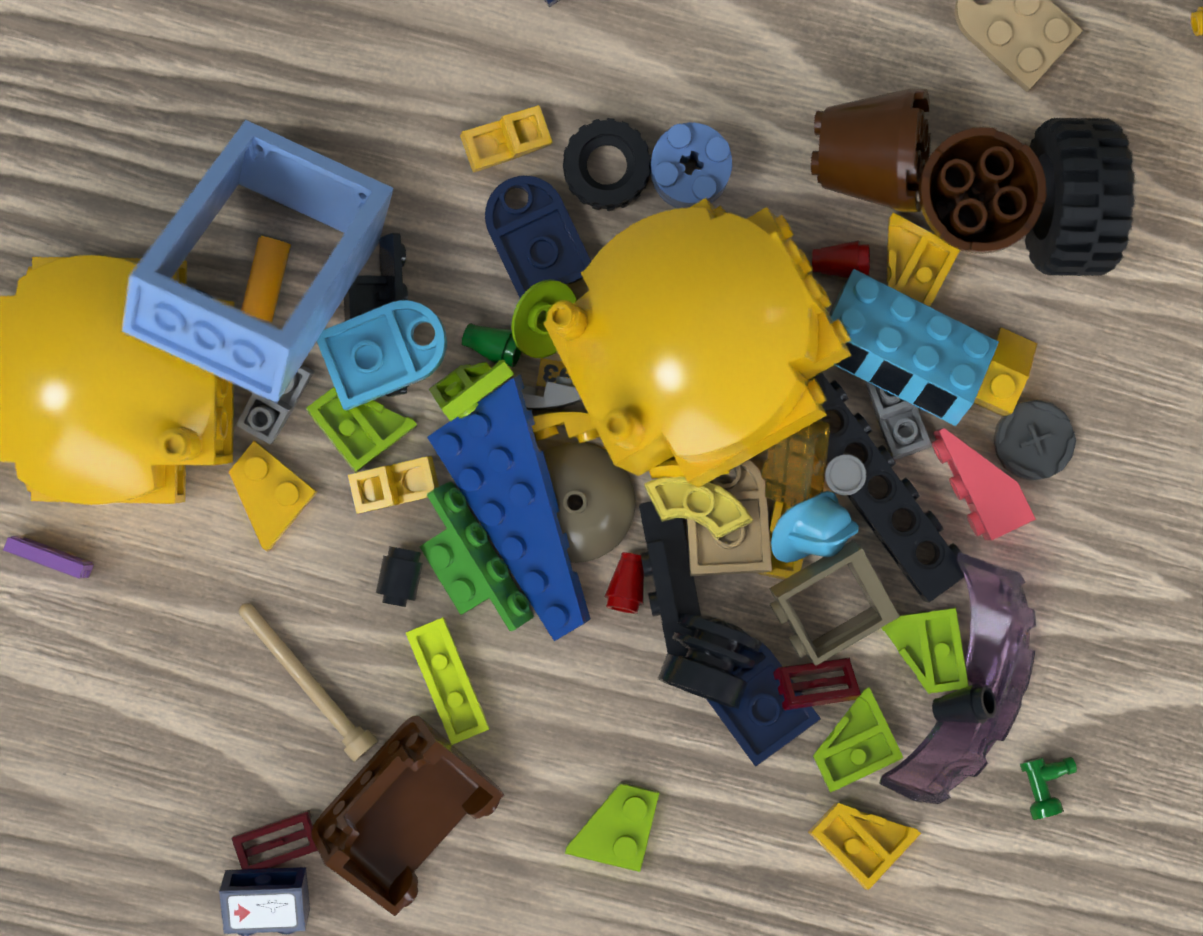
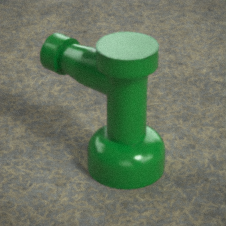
[1020,757,1077,820]

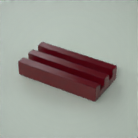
[773,657,861,710]
[231,810,318,869]

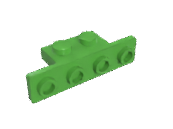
[419,481,534,632]

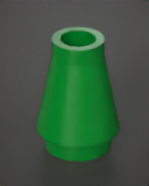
[462,323,522,368]

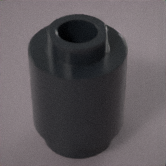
[376,546,423,607]

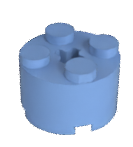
[650,122,732,209]

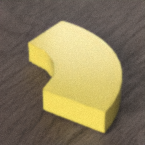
[644,477,753,540]

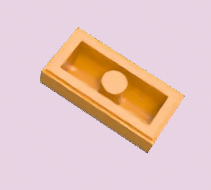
[241,236,291,323]

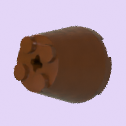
[811,89,931,213]
[919,127,1046,254]

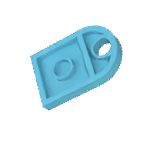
[317,300,447,411]

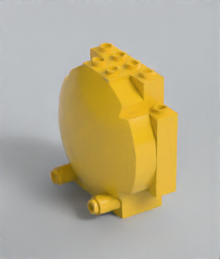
[543,198,851,488]
[0,255,234,505]

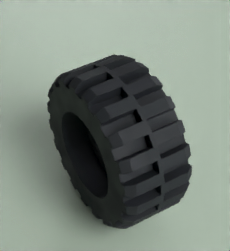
[1025,118,1135,276]

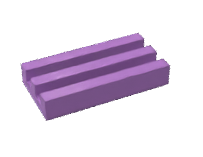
[3,536,93,579]

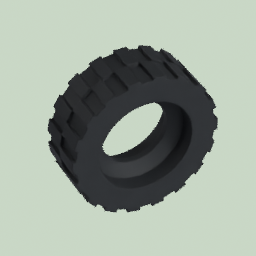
[563,118,651,211]

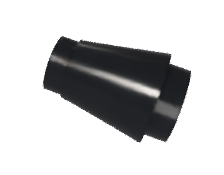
[932,683,997,724]

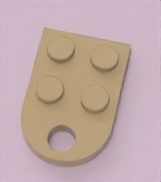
[955,0,1083,92]
[687,460,772,576]

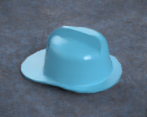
[771,491,859,563]

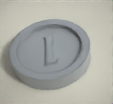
[825,455,866,495]

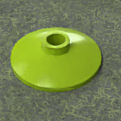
[511,279,577,358]

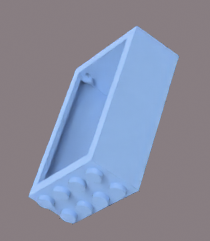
[122,120,394,403]

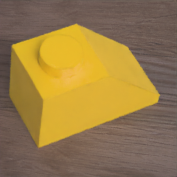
[974,327,1037,416]

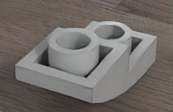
[236,364,314,445]
[522,376,582,410]
[865,381,931,460]

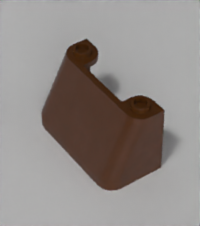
[311,715,504,916]

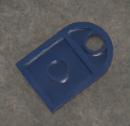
[485,176,591,298]
[707,643,821,767]

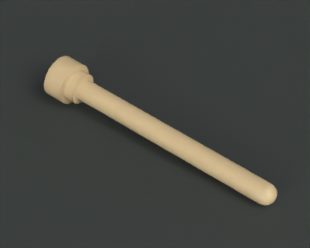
[239,603,378,762]

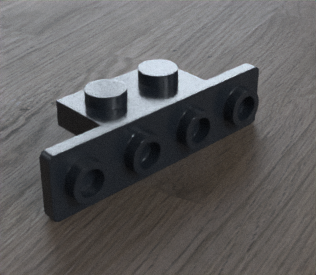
[344,233,409,397]
[639,501,701,656]

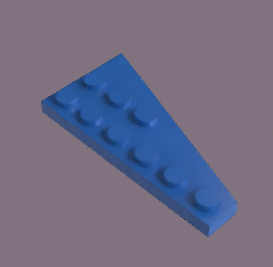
[427,374,591,641]

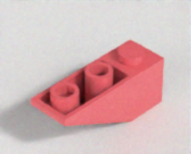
[932,428,1036,540]

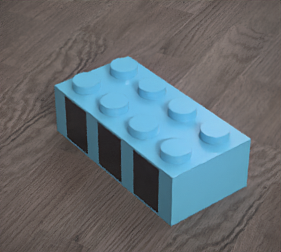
[829,269,999,426]

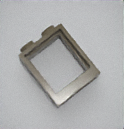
[769,540,900,666]

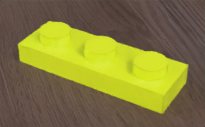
[406,617,490,745]

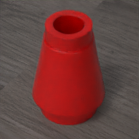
[812,240,870,278]
[604,552,644,614]

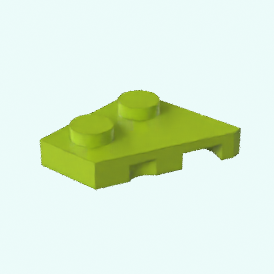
[429,360,514,421]
[306,387,417,473]
[881,607,969,694]
[813,687,904,793]
[565,782,659,872]

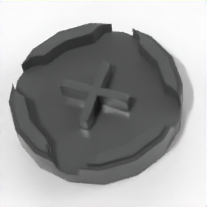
[993,400,1076,480]

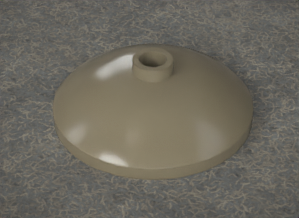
[543,443,635,563]

